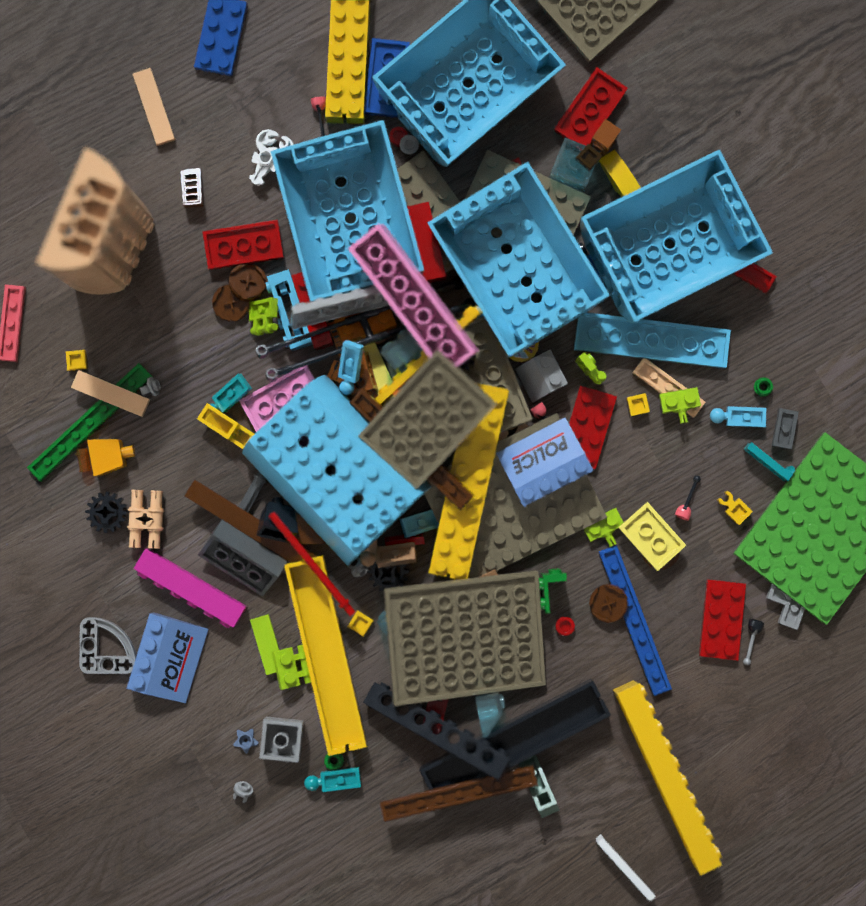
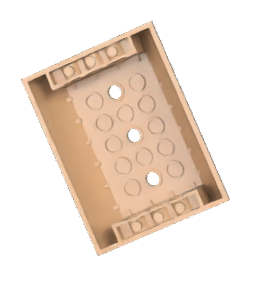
[37,148,154,295]

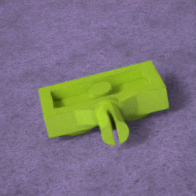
[659,387,701,424]
[583,508,624,547]

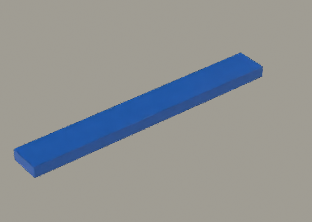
[598,545,672,696]

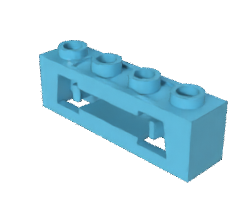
[265,269,313,351]

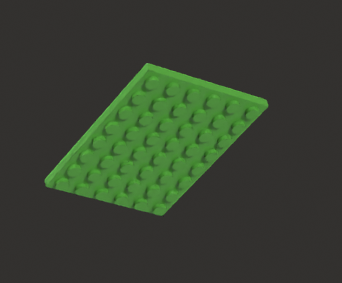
[733,432,866,625]

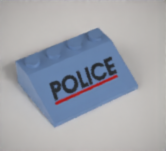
[496,418,594,506]
[127,612,209,703]

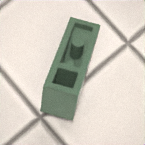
[518,755,560,818]

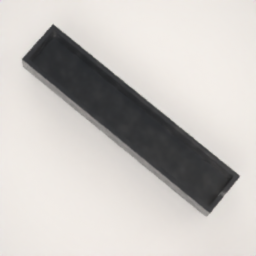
[419,678,611,790]

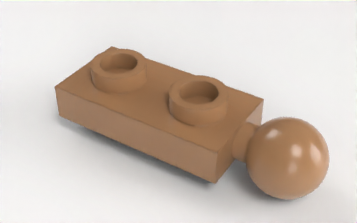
[360,542,416,568]

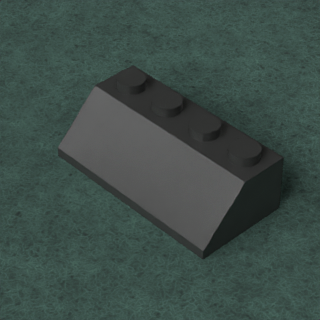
[198,520,287,596]

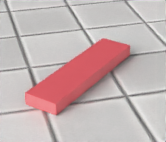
[0,285,26,362]

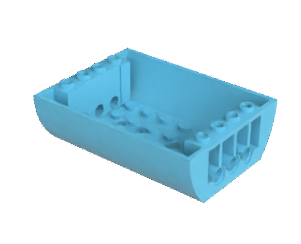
[427,162,610,357]

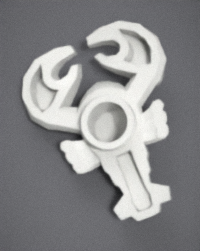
[249,129,294,186]

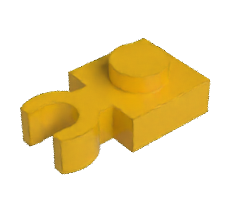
[717,491,753,525]

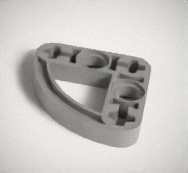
[79,617,136,674]

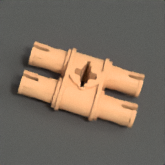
[127,490,165,549]

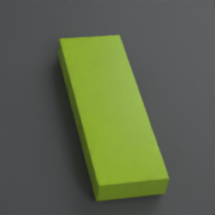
[250,614,280,675]

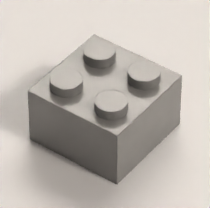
[259,717,304,762]

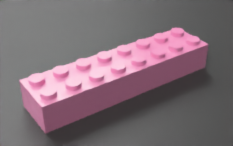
[348,224,479,367]

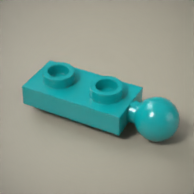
[210,374,252,413]
[304,767,361,792]

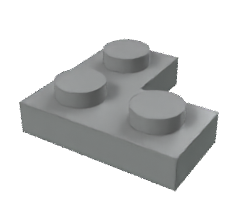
[766,583,805,630]

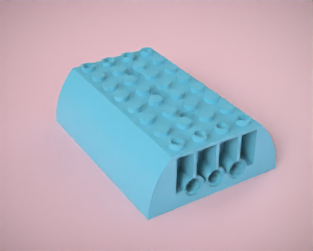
[372,0,566,167]
[270,120,424,302]
[580,149,773,323]
[242,375,432,566]

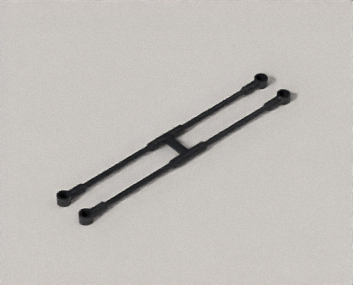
[256,276,475,382]

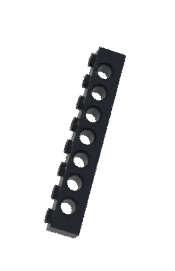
[363,682,512,781]

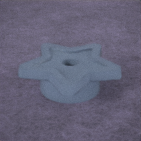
[233,729,258,754]

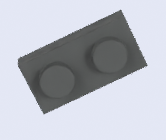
[771,408,799,450]

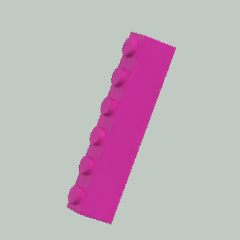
[133,548,247,628]

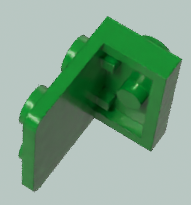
[539,568,567,614]

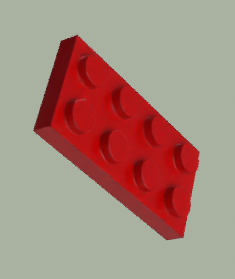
[554,67,628,150]
[202,220,284,270]
[569,385,617,470]
[699,579,746,661]

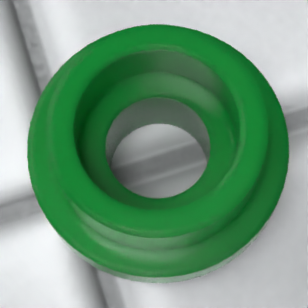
[754,377,773,397]
[324,753,344,770]

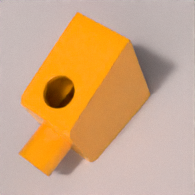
[87,439,135,477]

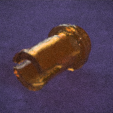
[75,448,92,472]

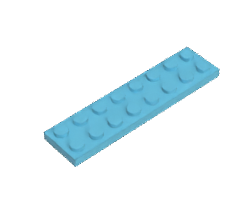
[574,312,731,368]

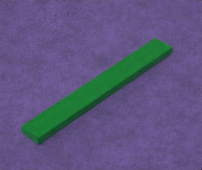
[27,363,153,482]

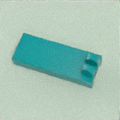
[743,442,795,481]

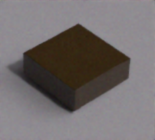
[575,144,602,172]

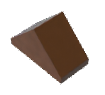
[296,514,325,544]

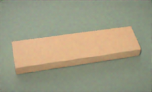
[133,68,175,146]
[632,358,706,418]
[71,370,150,417]

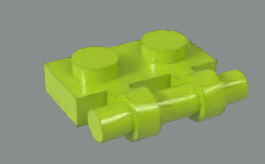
[249,297,278,336]
[575,352,606,385]
[272,644,311,690]

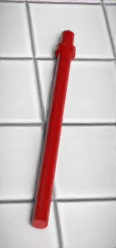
[268,512,356,616]

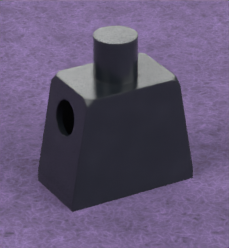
[256,497,298,544]

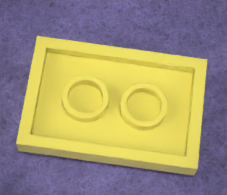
[618,502,686,571]

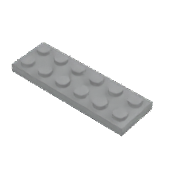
[290,284,390,330]

